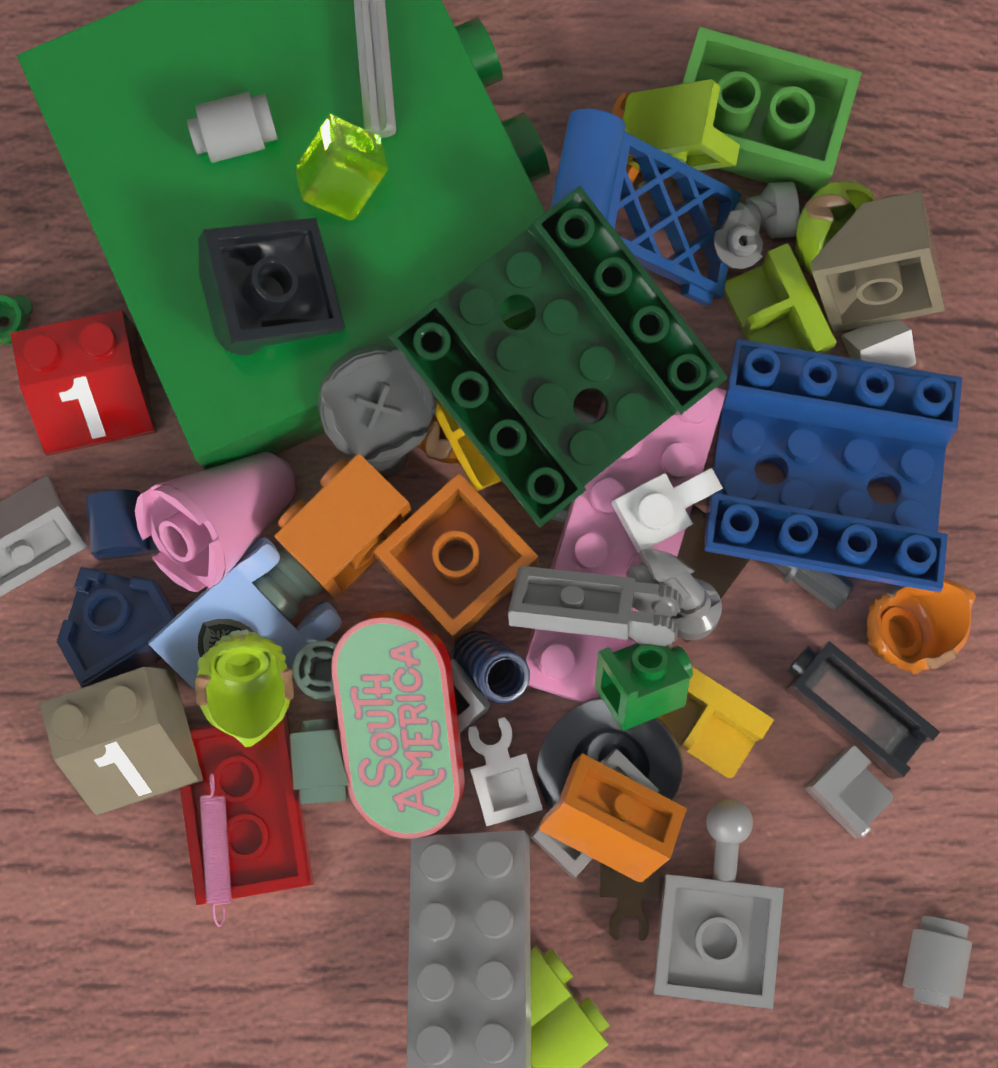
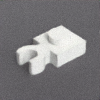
[468,717,543,827]

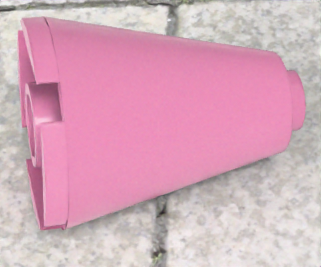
[135,452,296,592]

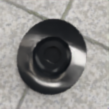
[537,697,684,809]

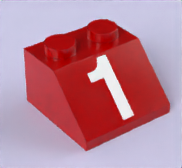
[10,309,156,456]

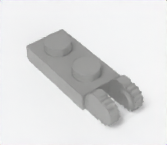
[508,566,683,647]

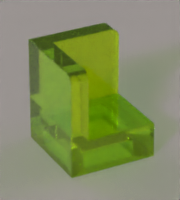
[296,114,389,221]

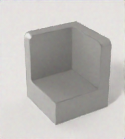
[804,745,893,838]

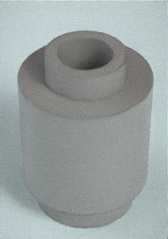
[187,91,278,163]
[903,916,972,1009]

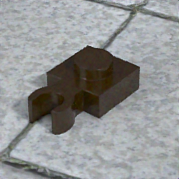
[600,863,660,941]

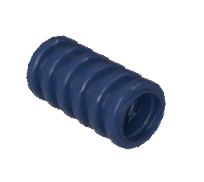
[452,631,530,703]

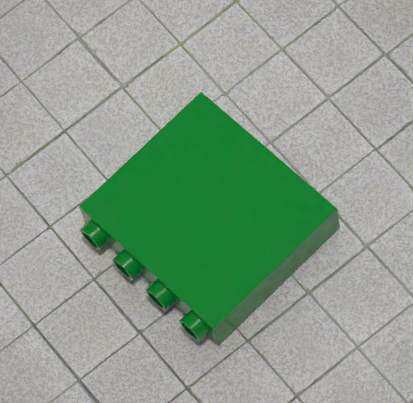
[16,0,550,470]

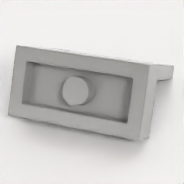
[0,476,87,597]

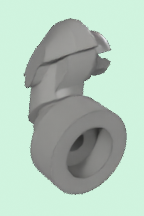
[713,181,799,269]
[626,548,722,640]

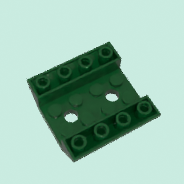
[389,186,728,528]

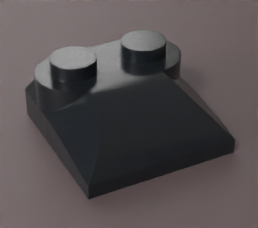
[198,218,345,356]

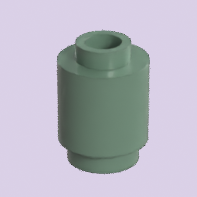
[290,719,349,804]

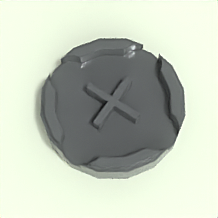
[317,344,437,462]

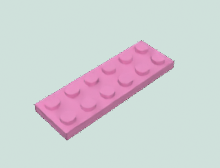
[523,387,727,703]

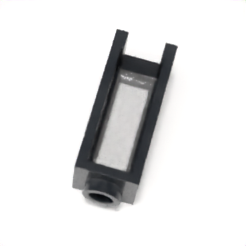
[785,641,940,779]

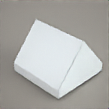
[841,320,916,368]

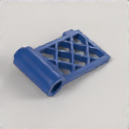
[551,109,741,306]

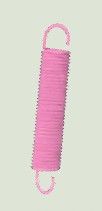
[200,773,232,927]

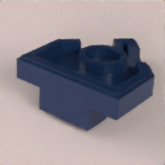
[56,567,177,688]

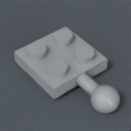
[652,799,784,1009]

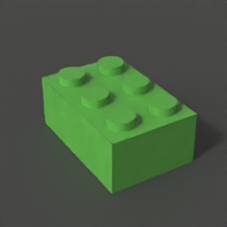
[682,27,862,196]

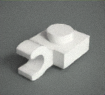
[611,468,723,553]

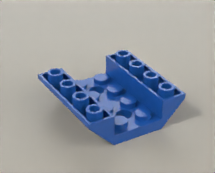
[704,339,962,592]

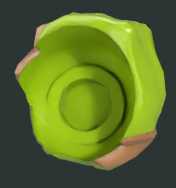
[794,181,875,275]
[194,629,294,747]

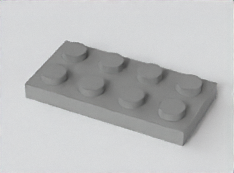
[406,830,531,1068]

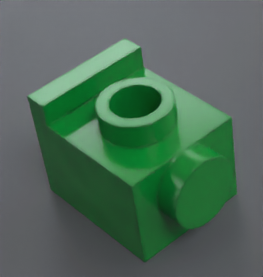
[594,643,693,731]

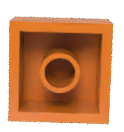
[274,453,413,601]
[373,473,539,643]

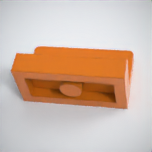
[539,753,687,882]

